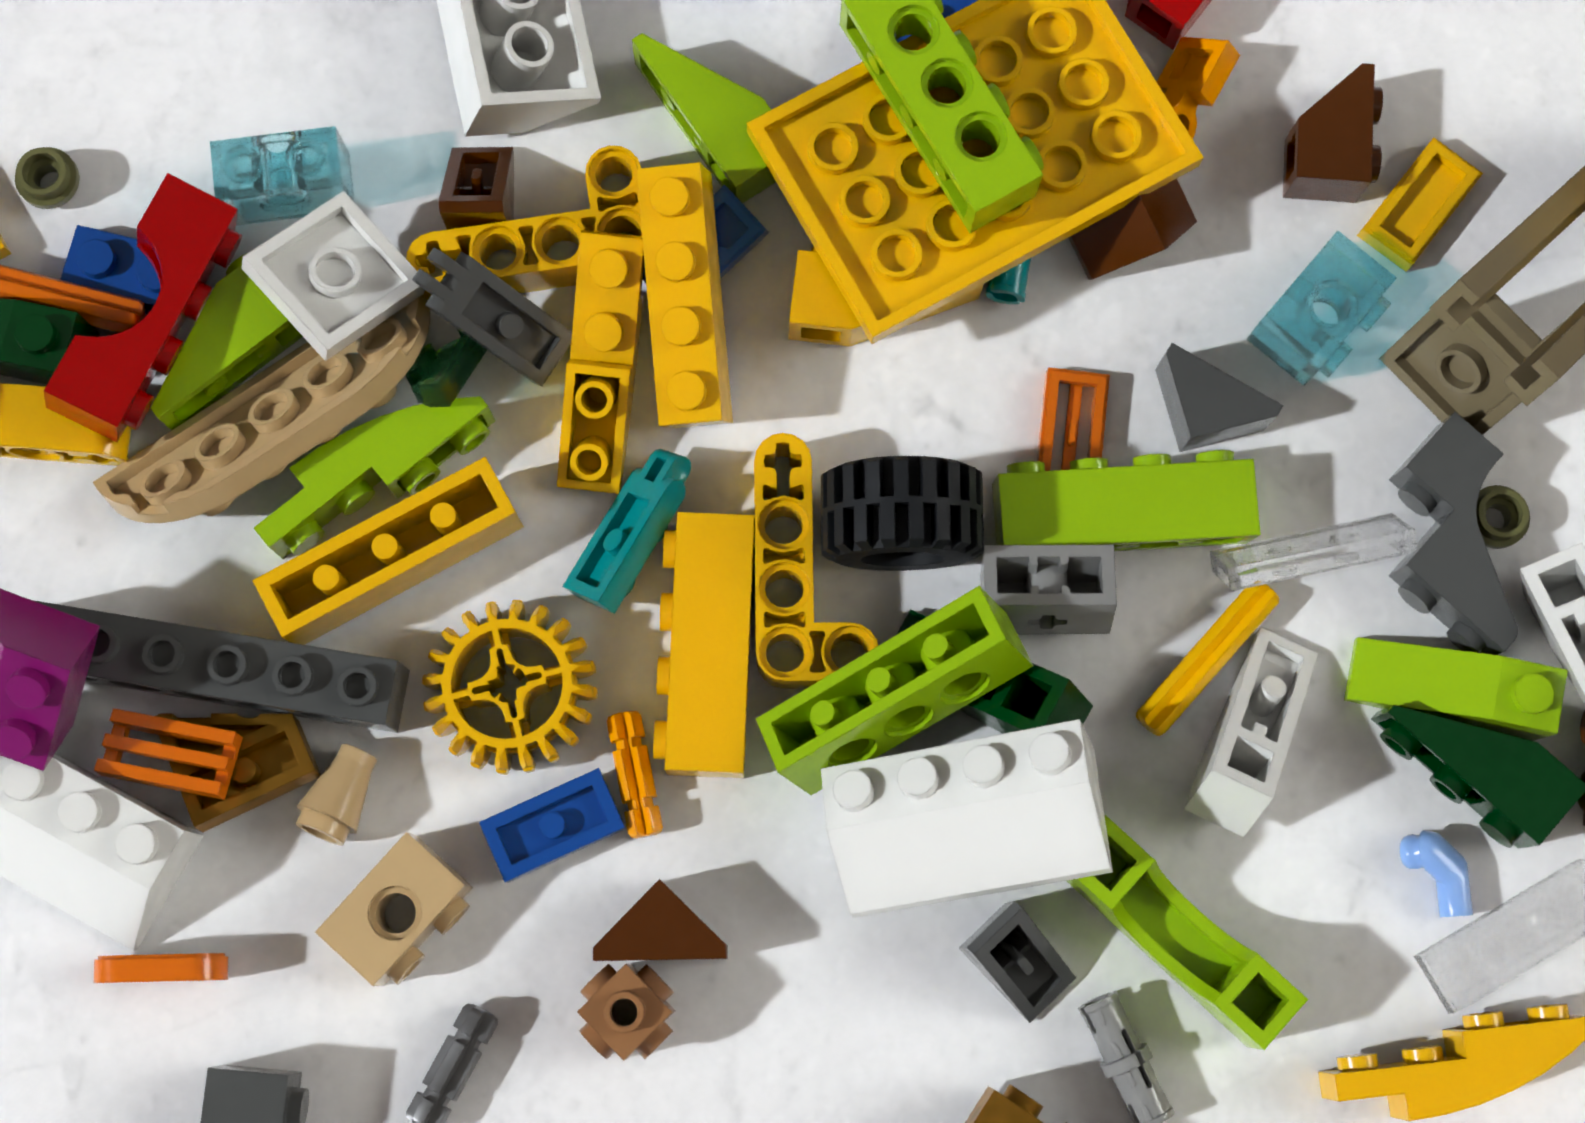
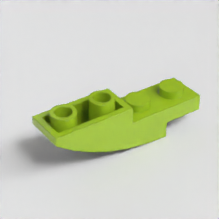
[254,396,496,559]

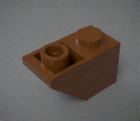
[1283,63,1383,203]

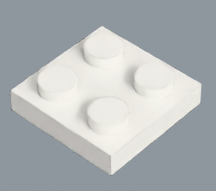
[242,191,425,361]

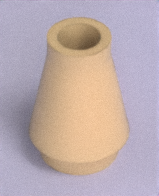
[295,744,377,846]

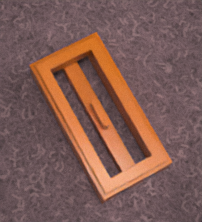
[1037,367,1110,471]
[94,708,243,800]

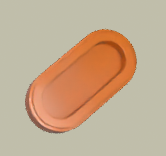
[93,953,229,983]

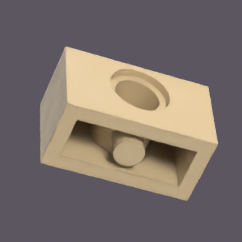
[315,832,473,986]

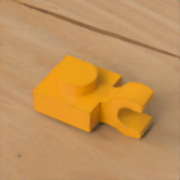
[1157,37,1240,139]

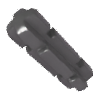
[406,1003,498,1123]

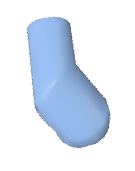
[1400,830,1473,917]

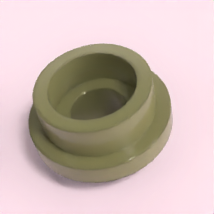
[15,147,80,209]
[1476,485,1530,549]

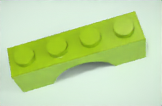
[1067,815,1308,1050]

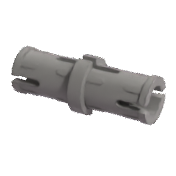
[1078,991,1175,1123]

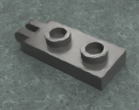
[412,248,572,387]

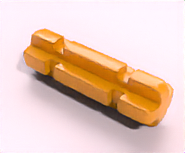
[607,711,663,839]

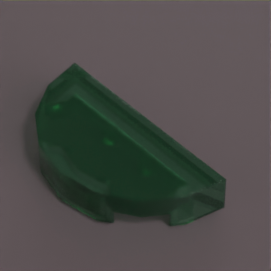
[405,329,487,407]

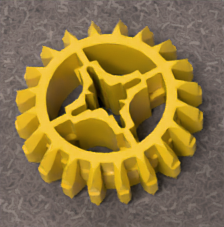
[422,600,598,775]

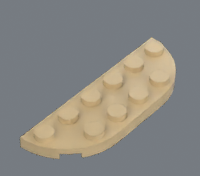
[93,294,430,523]

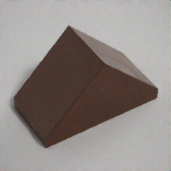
[438,147,514,229]
[1068,179,1197,280]
[593,879,728,961]

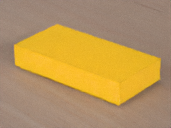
[1357,137,1483,272]

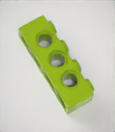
[839,0,1044,233]
[756,586,1033,796]

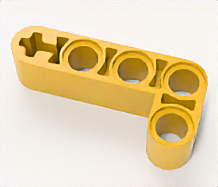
[406,145,642,300]
[0,383,132,466]
[754,433,878,689]

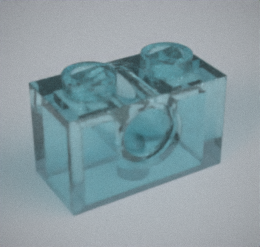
[210,126,355,226]
[1247,231,1397,386]

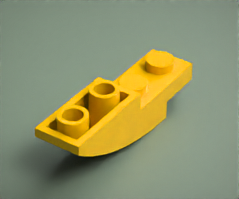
[557,230,644,494]
[1318,1004,1585,1121]

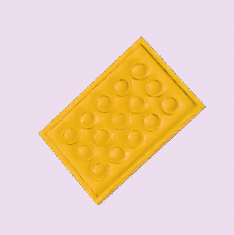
[747,0,1204,344]

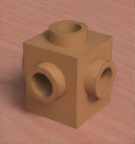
[577,964,675,1061]

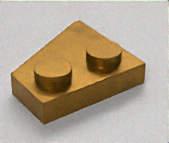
[156,713,321,833]

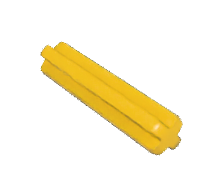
[1136,579,1280,736]

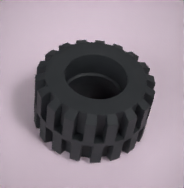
[821,456,984,571]

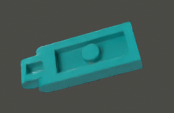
[562,449,691,614]

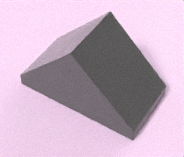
[1155,343,1284,452]
[959,901,1076,1023]

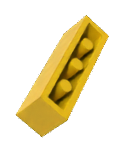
[636,162,733,428]
[252,456,524,645]
[653,512,755,778]

